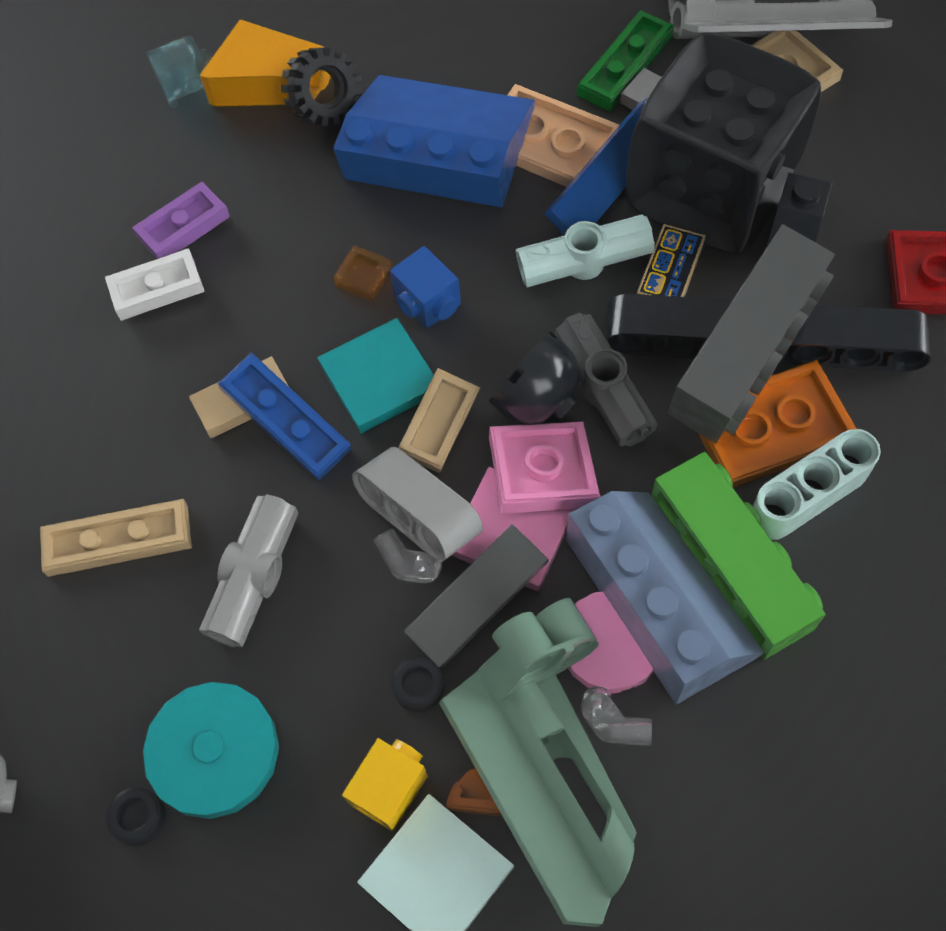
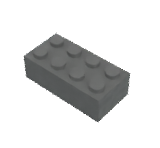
[667,224,835,444]

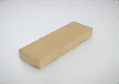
[40,499,192,577]

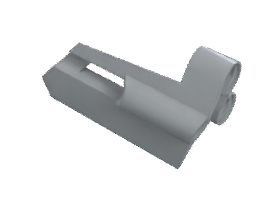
[668,0,892,39]

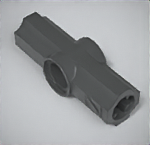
[555,312,657,447]

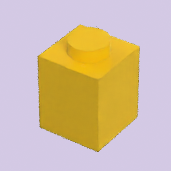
[342,738,428,833]

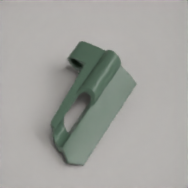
[439,598,637,927]

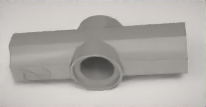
[199,494,299,647]

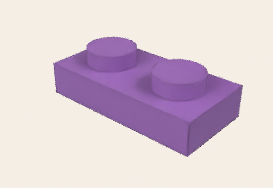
[132,181,230,259]

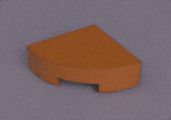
[446,767,501,816]

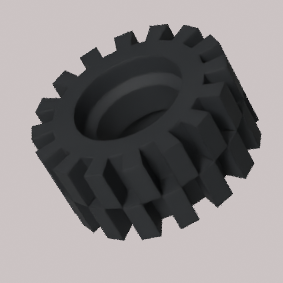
[281,47,363,126]

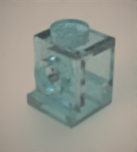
[146,35,211,107]

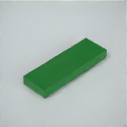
[576,10,674,112]

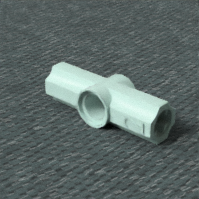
[516,214,655,287]

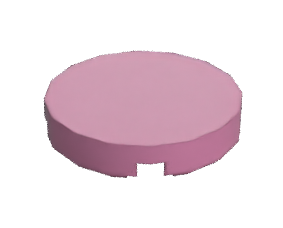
[568,591,653,694]

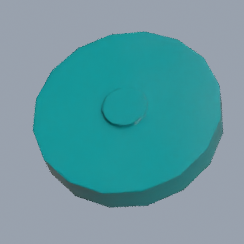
[143,682,279,819]

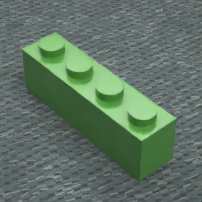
[651,451,826,660]

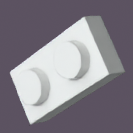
[105,248,205,321]

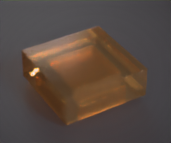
[333,245,393,301]

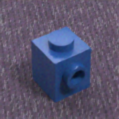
[389,246,461,329]

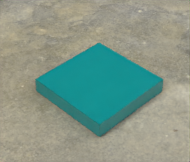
[317,318,434,434]

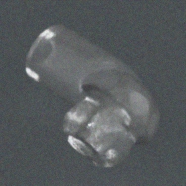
[373,528,442,584]
[581,686,652,746]

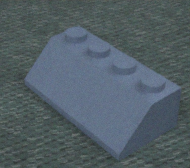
[566,491,764,705]

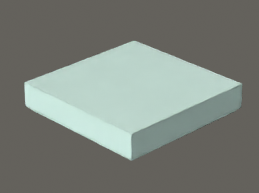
[357,794,514,931]

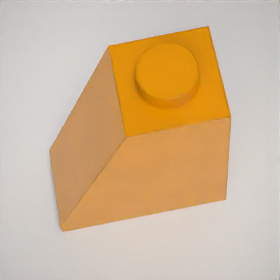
[200,20,330,106]

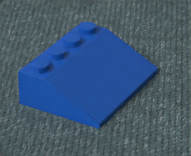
[333,75,535,208]

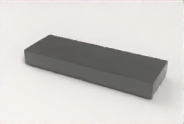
[404,524,549,669]

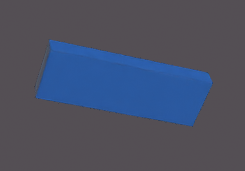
[218,352,352,481]

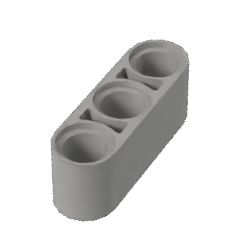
[352,447,483,562]

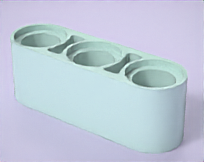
[753,429,881,540]

